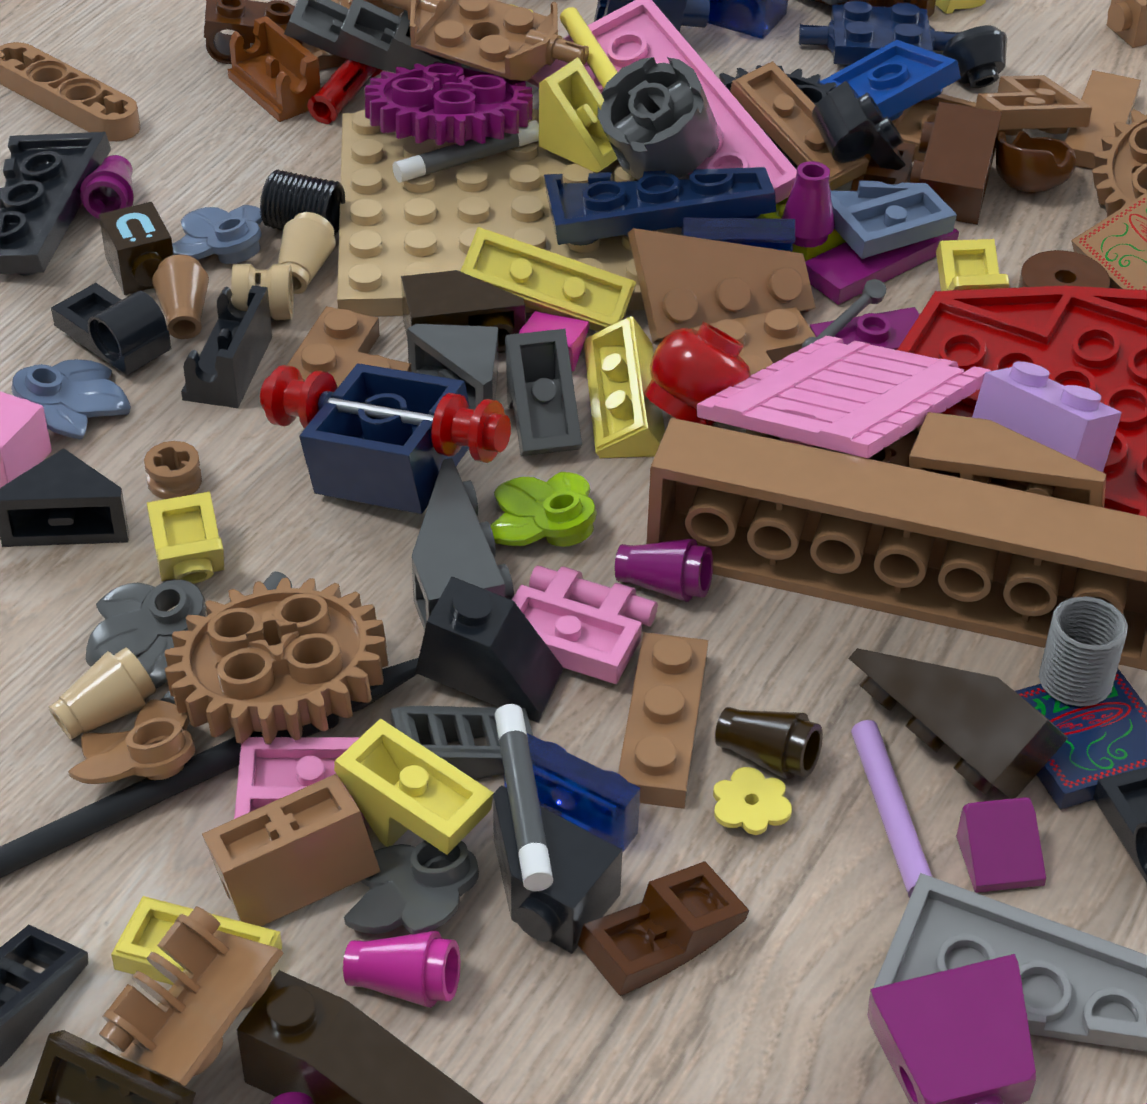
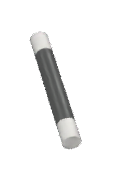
[393,120,539,183]
[495,704,553,891]

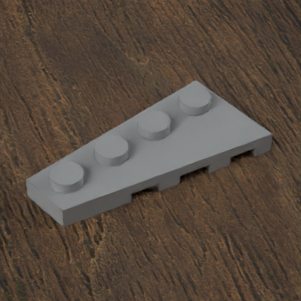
[868,873,1147,1052]

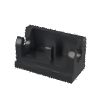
[181,285,272,408]

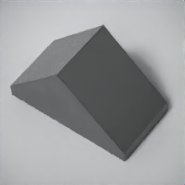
[407,324,498,410]

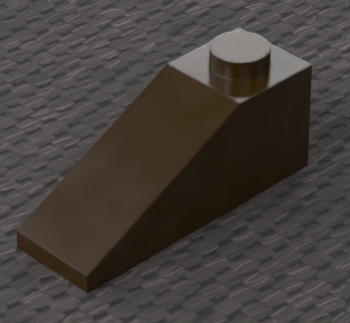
[236,970,484,1104]

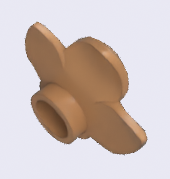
[68,699,195,784]

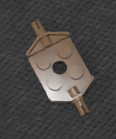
[382,0,589,81]

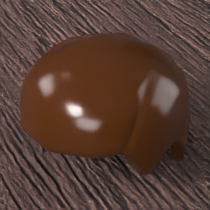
[996,131,1076,194]

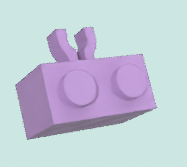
[972,362,1122,472]

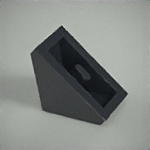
[0,448,129,547]

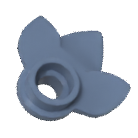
[172,205,263,264]
[11,359,131,439]

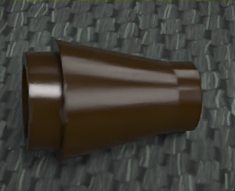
[715,707,823,780]

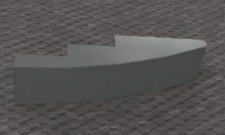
[284,0,481,73]

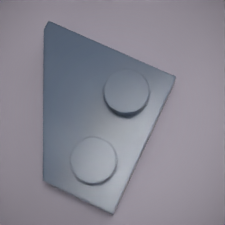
[830,181,957,259]

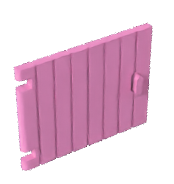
[697,335,991,458]

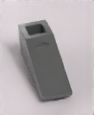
[412,458,514,631]

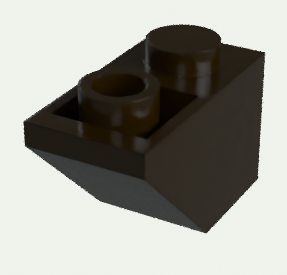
[401,270,525,353]

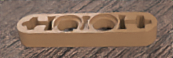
[0,42,141,142]

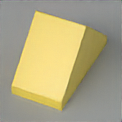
[539,57,617,173]

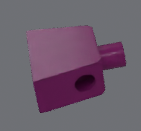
[867,954,1036,1104]

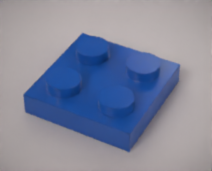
[820,40,961,121]

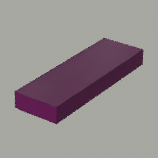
[805,228,959,305]

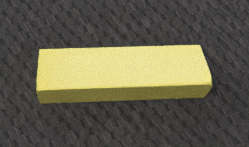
[584,316,665,458]

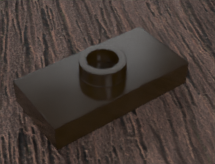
[25,1030,196,1104]

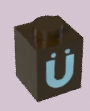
[99,202,174,295]

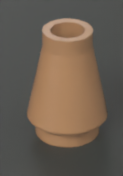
[152,255,209,339]

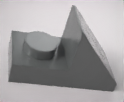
[505,329,582,456]

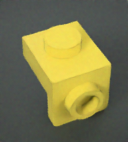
[936,239,1010,291]
[147,492,224,584]

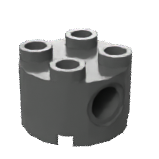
[597,57,719,180]

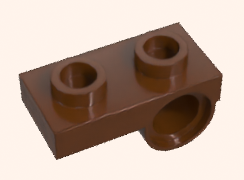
[204,0,302,64]

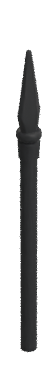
[0,658,418,878]

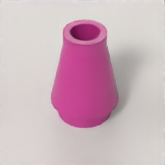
[343,931,461,1008]

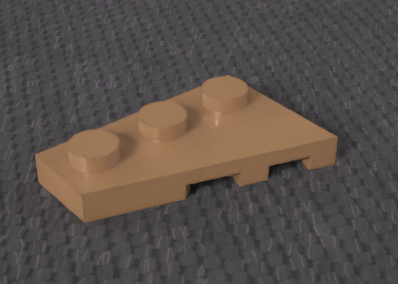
[628,228,816,342]

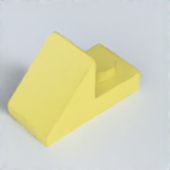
[334,718,494,855]

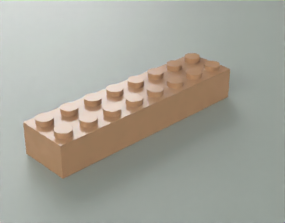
[646,418,1147,671]

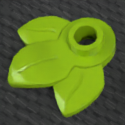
[490,472,597,547]

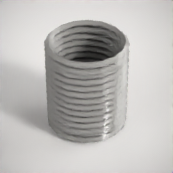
[1039,596,1128,706]

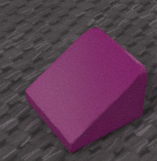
[956,797,1046,893]

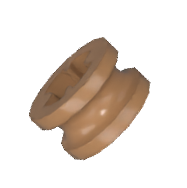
[144,441,202,499]

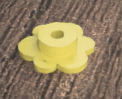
[713,767,792,835]

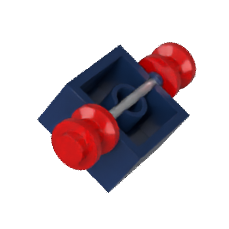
[260,363,511,514]

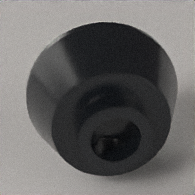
[942,25,1008,88]

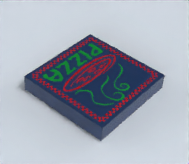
[1015,668,1147,810]

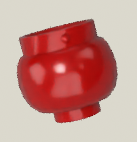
[644,322,751,427]

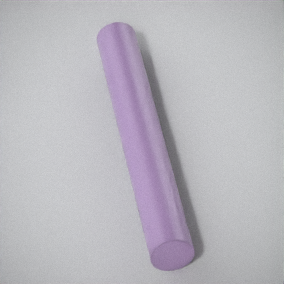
[851,720,932,898]

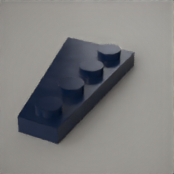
[544,167,776,246]

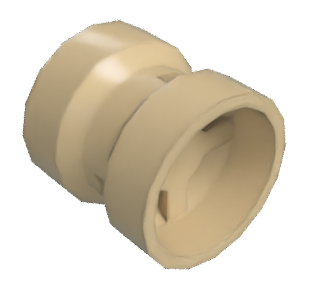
[231,264,294,320]

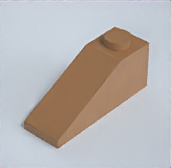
[909,412,1106,508]

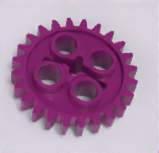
[365,62,533,146]

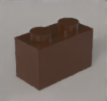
[910,102,1002,225]

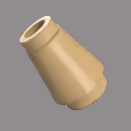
[278,212,336,294]
[48,647,156,740]

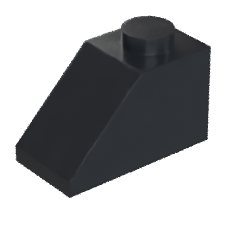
[415,576,564,723]
[493,785,623,954]

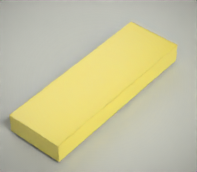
[461,227,637,332]

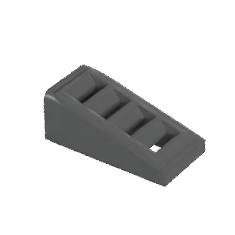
[390,706,540,779]

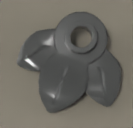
[85,579,206,689]
[344,841,479,934]

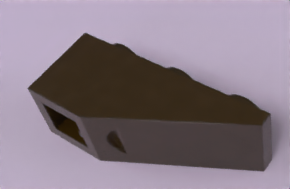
[848,648,1068,799]

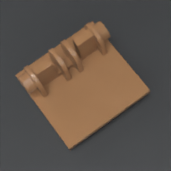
[99,906,284,1087]

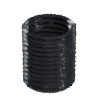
[260,169,345,236]

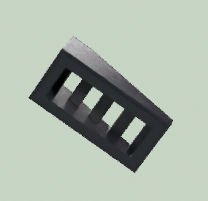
[0,925,88,1067]

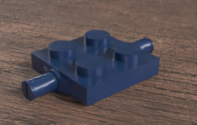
[798,1,962,65]

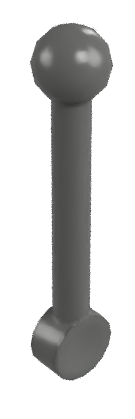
[802,279,887,348]

